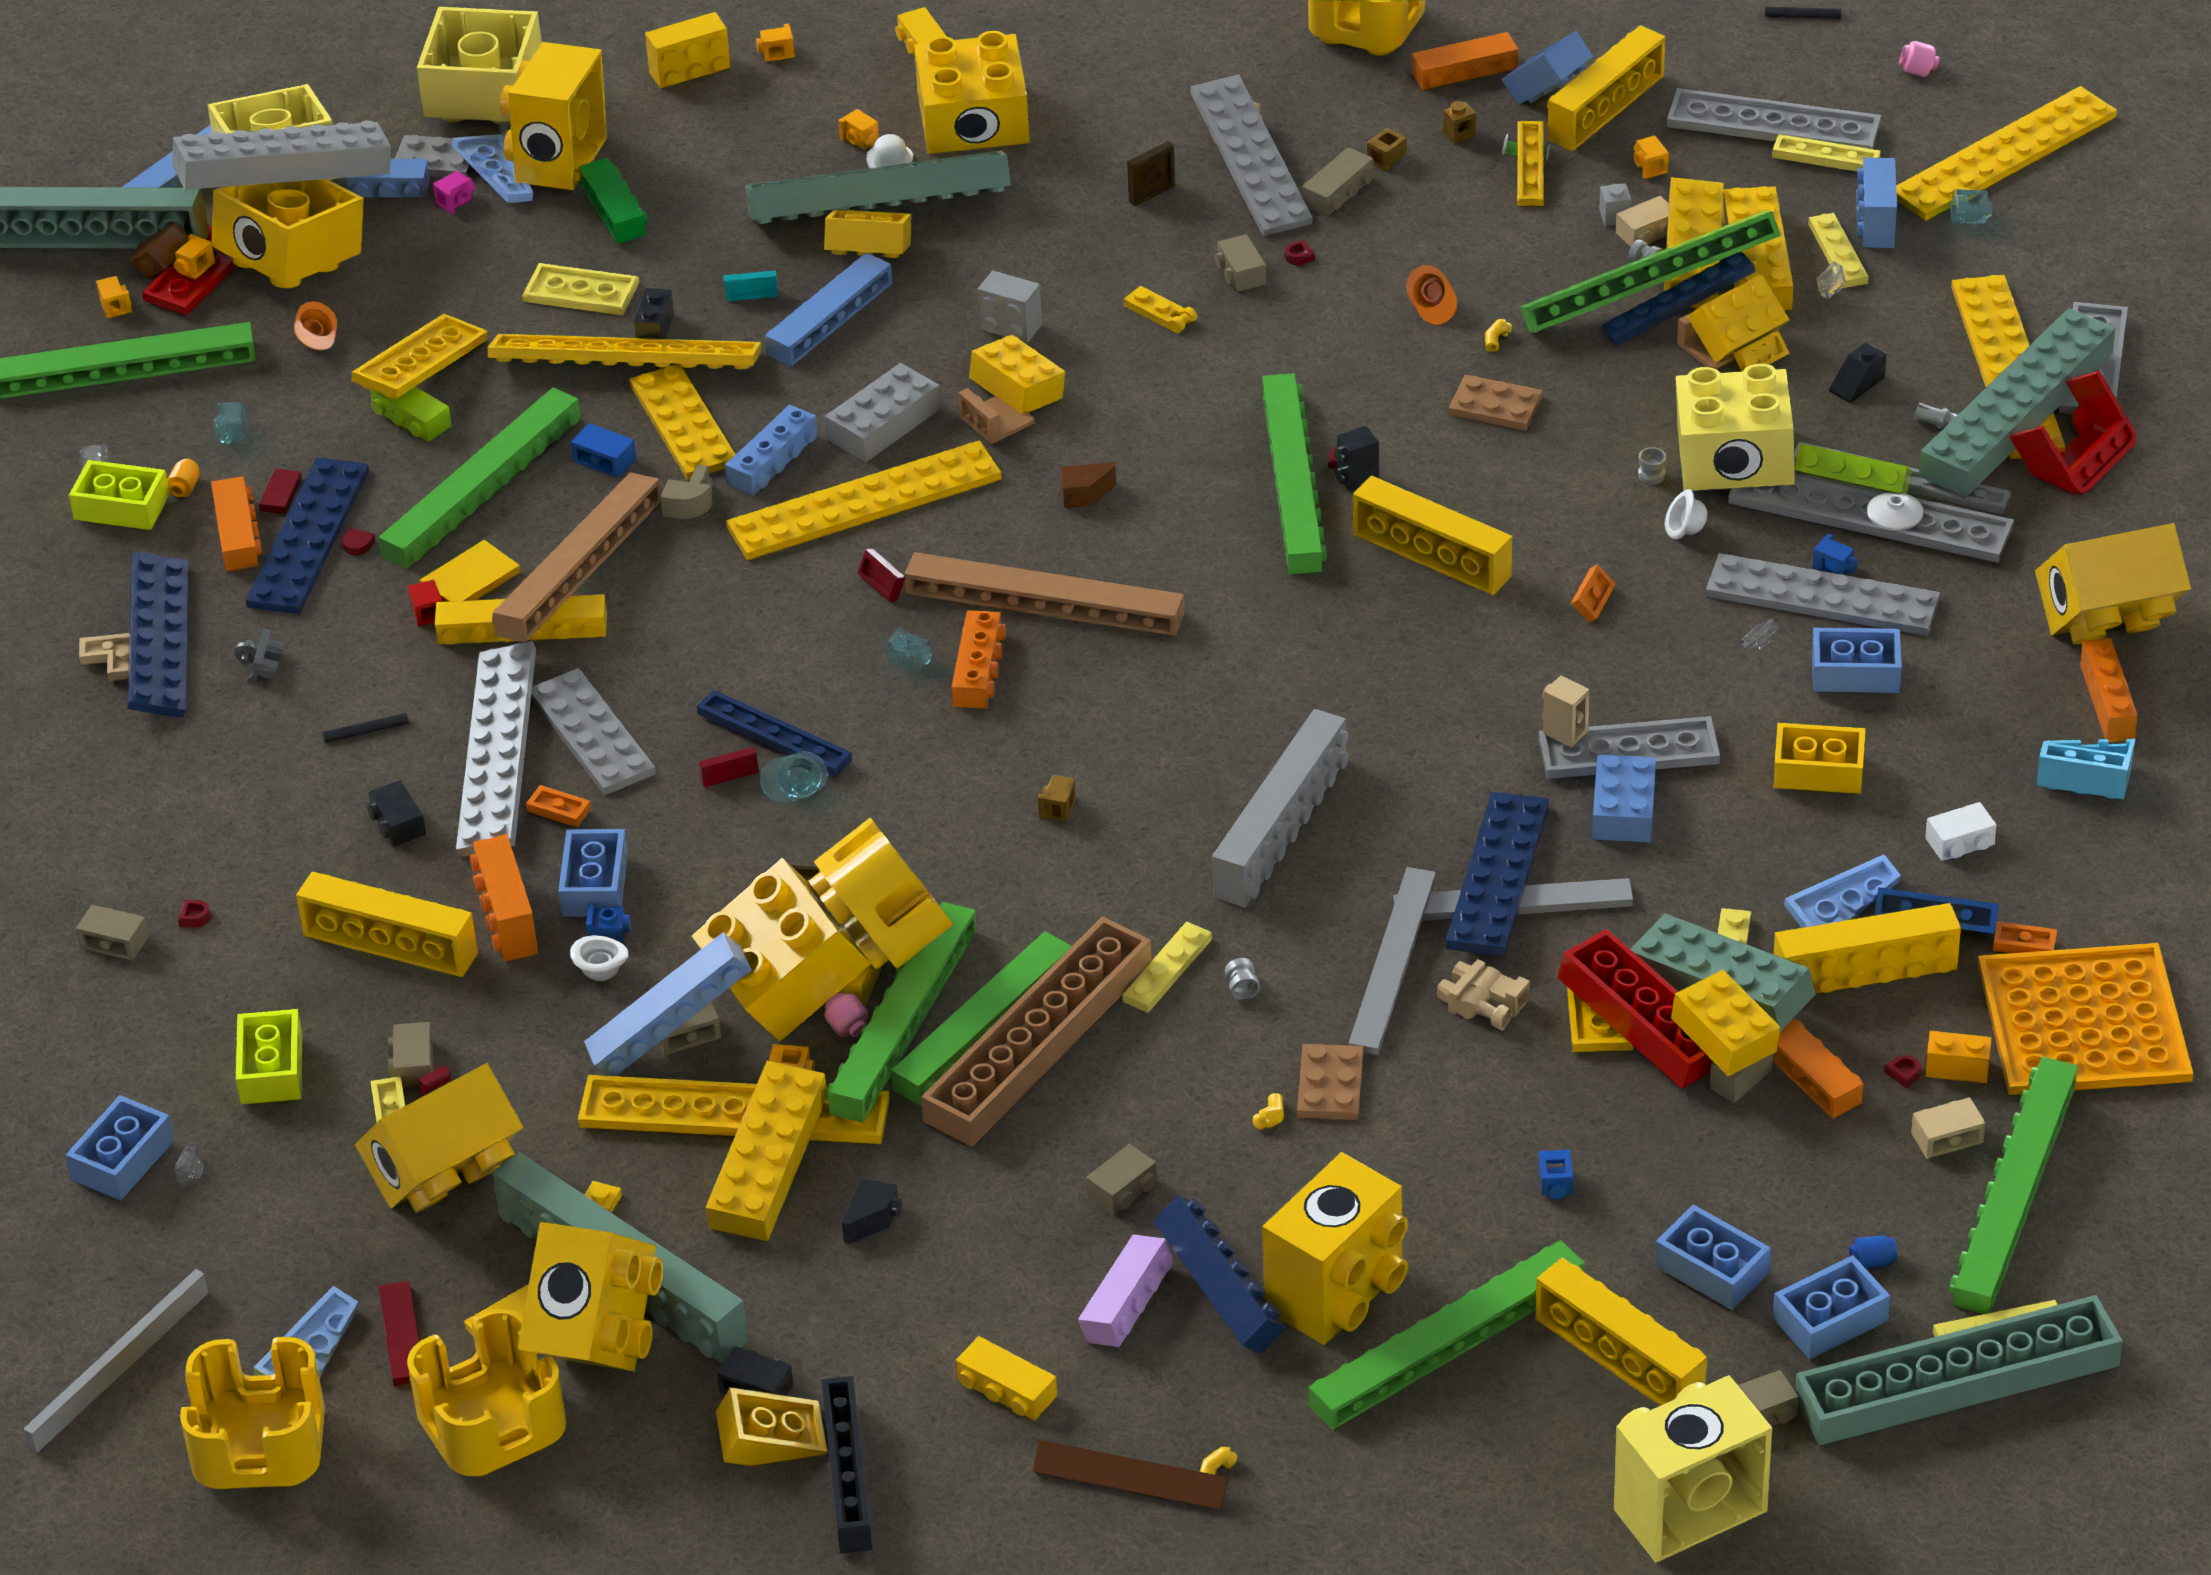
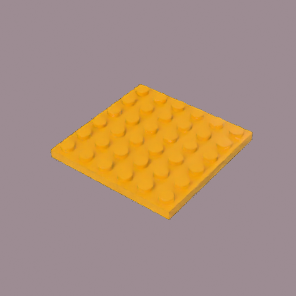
[1978,943,2193,1095]

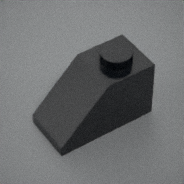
[1829,342,1887,403]
[842,1178,902,1244]

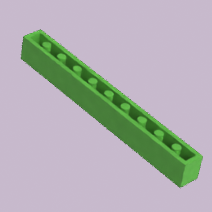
[1519,211,1781,332]
[0,322,256,399]
[1262,373,1327,574]
[378,387,581,569]
[825,902,976,1123]
[1949,1056,2078,1314]
[1309,1240,1585,1430]

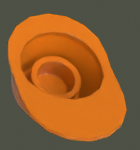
[1406,265,1457,325]
[294,301,337,351]

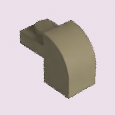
[660,464,713,519]

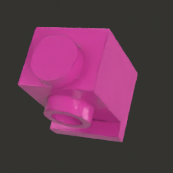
[433,170,476,214]

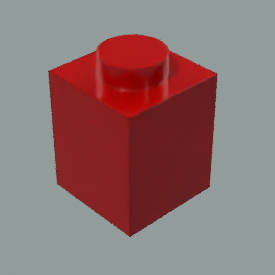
[407,579,442,626]

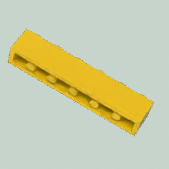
[435,594,607,645]

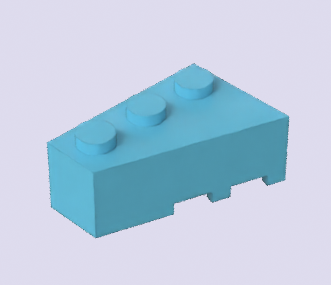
[2036,739,2135,799]

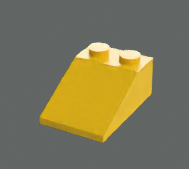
[716,1388,827,1466]

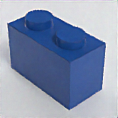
[571,423,636,478]

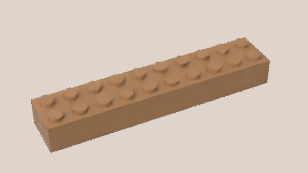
[921,916,1152,1147]

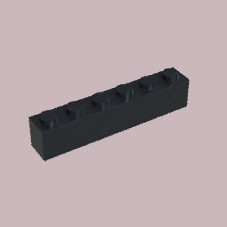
[821,1376,873,1554]

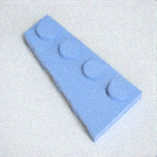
[452,134,533,203]
[1784,855,1901,928]
[254,1286,358,1378]

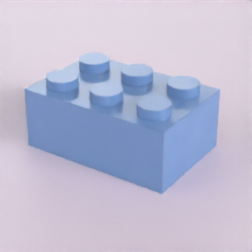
[1502,31,1593,104]
[1856,158,1897,248]
[1812,628,1902,693]
[1592,755,1656,842]
[558,829,628,917]
[65,1095,175,1201]
[1655,1204,1771,1310]
[1773,1255,1890,1360]

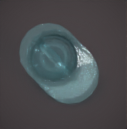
[760,751,828,803]

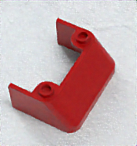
[2009,371,2136,495]

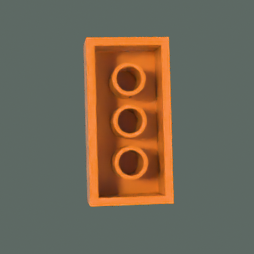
[469,834,538,962]

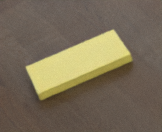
[522,263,639,315]

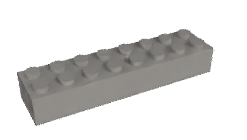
[172,121,391,190]
[1212,709,1349,908]

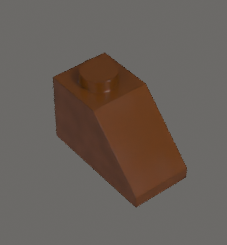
[130,222,189,279]
[1060,462,1116,508]

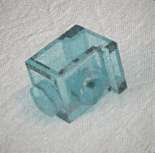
[1950,189,1992,225]
[214,402,248,443]
[886,626,932,673]

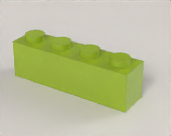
[1794,443,1913,494]

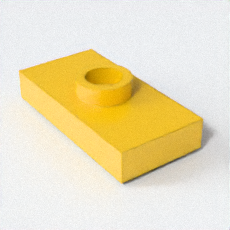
[1733,330,1790,372]

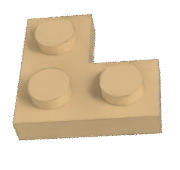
[79,633,129,681]

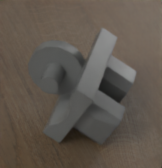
[234,628,283,683]

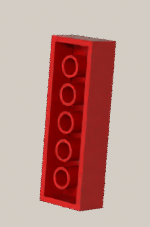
[1557,929,1714,1089]

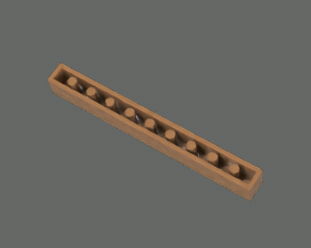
[492,472,661,643]
[904,552,1184,636]

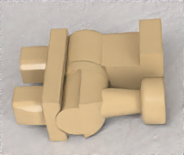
[1437,959,1530,1030]

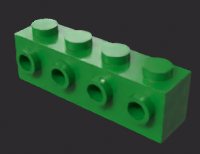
[579,157,648,244]

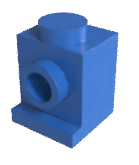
[1812,534,1858,576]
[586,903,631,943]
[1538,1150,1573,1199]

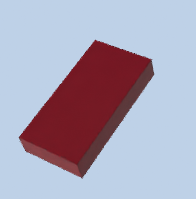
[259,469,302,514]
[857,549,906,602]
[699,746,759,787]

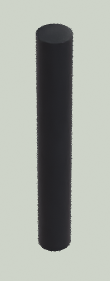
[1765,6,1841,19]
[322,713,409,743]

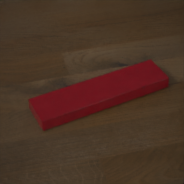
[378,1281,419,1386]

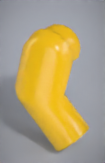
[1485,319,1512,352]
[1252,1093,1284,1130]
[1199,1447,1237,1475]

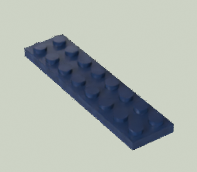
[246,457,369,614]
[127,552,188,717]
[1446,792,1549,957]

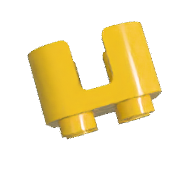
[1308,0,1425,56]
[808,817,954,970]
[407,1309,566,1476]
[180,1337,325,1489]

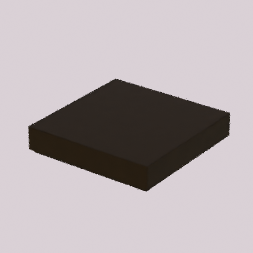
[1127,141,1175,206]

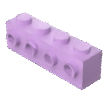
[1078,1235,1174,1347]

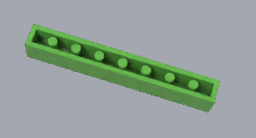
[891,931,1072,1106]

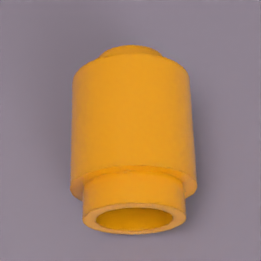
[167,459,200,498]

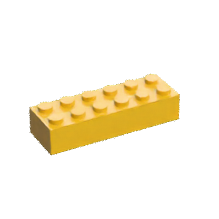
[1547,25,1665,152]
[1722,186,1793,310]
[1353,476,1512,596]
[296,872,478,977]
[1774,903,1961,993]
[705,1060,827,1241]
[1536,1257,1707,1406]

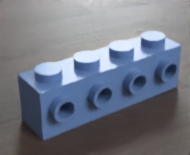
[725,404,818,496]

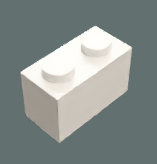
[1925,802,1996,861]

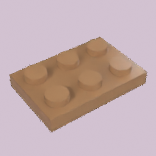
[1448,375,1543,431]
[1297,1044,1363,1120]

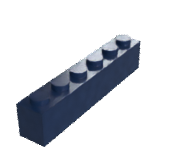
[1153,1195,1286,1354]

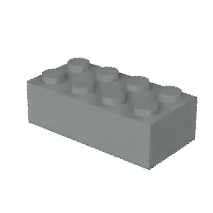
[825,363,941,462]

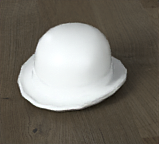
[866,134,913,168]
[1664,489,1707,540]
[570,935,629,981]

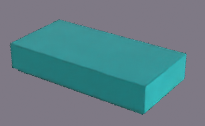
[723,270,778,301]

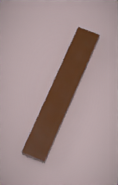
[1033,1440,1229,1510]

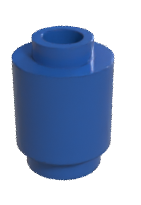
[1849,1235,1897,1269]

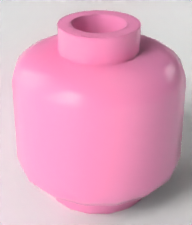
[1899,41,1939,77]
[824,992,869,1037]

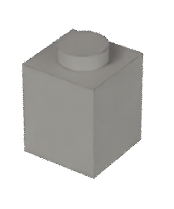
[1599,183,1632,226]

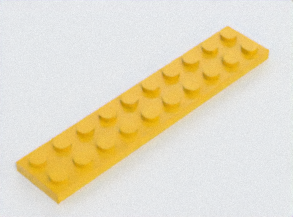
[1896,86,2117,221]
[1951,275,2066,459]
[487,334,761,369]
[726,440,1002,560]
[578,1075,890,1144]

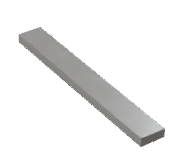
[1794,441,2011,515]
[1349,867,1436,1055]
[1393,878,1633,921]
[24,1269,208,1453]

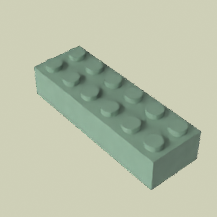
[1630,913,1816,1032]

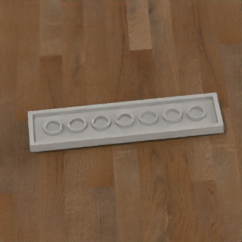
[1191,74,1313,236]
[1667,88,1881,149]
[1706,553,1940,636]

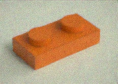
[1571,564,1616,622]
[526,785,592,827]
[1993,921,2057,953]

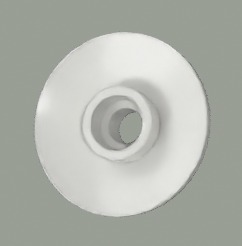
[1867,492,1923,531]

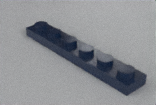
[1602,251,1756,346]
[697,690,852,777]

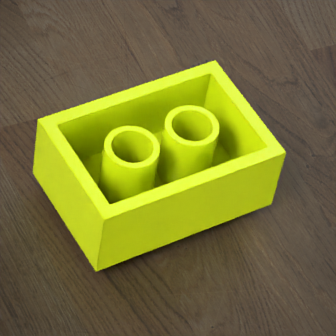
[69,460,170,530]
[236,1009,303,1105]

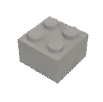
[978,270,1042,343]

